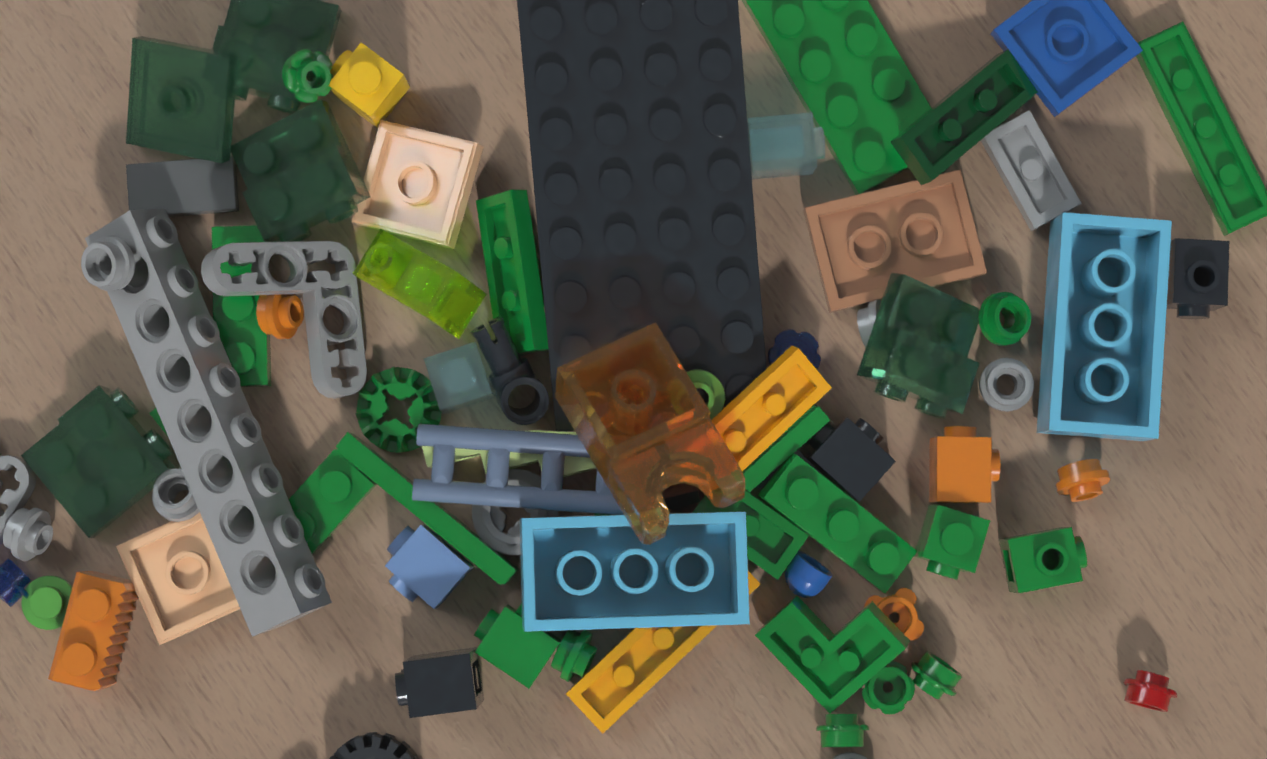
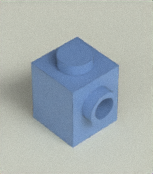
[385,525,474,609]

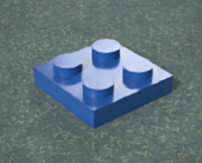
[990,0,1143,117]

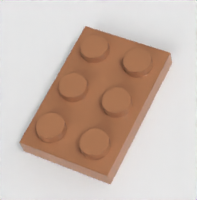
[803,170,987,313]

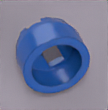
[785,551,833,598]

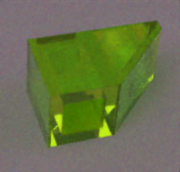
[352,229,487,339]

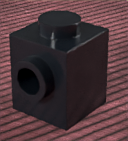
[1167,238,1230,319]
[807,417,896,502]

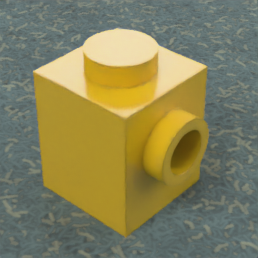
[329,42,410,129]

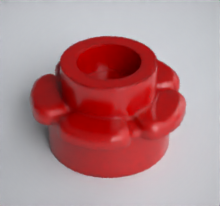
[1124,670,1177,712]

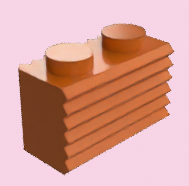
[48,571,139,691]

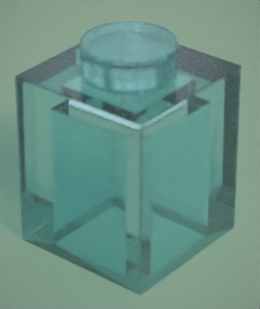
[747,112,825,180]
[423,342,496,414]

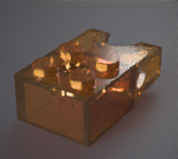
[555,322,745,545]

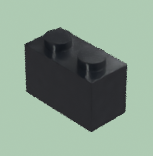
[395,647,484,718]

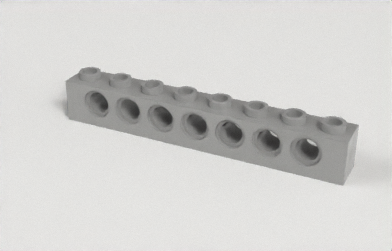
[85,208,332,637]

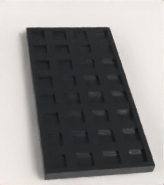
[517,0,767,432]

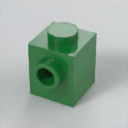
[914,505,990,580]
[998,527,1087,593]
[473,603,561,689]

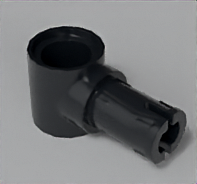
[471,317,549,425]

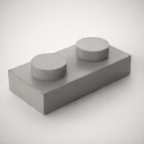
[981,110,1082,231]

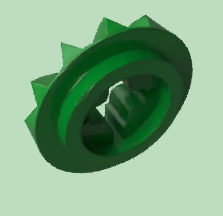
[355,367,442,453]

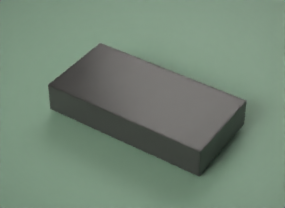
[126,156,239,217]

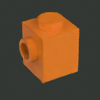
[929,426,1001,503]

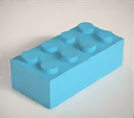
[1036,212,1172,441]
[520,512,750,632]

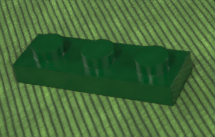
[891,49,1038,186]

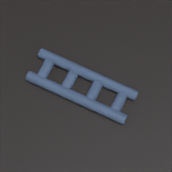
[412,424,638,515]

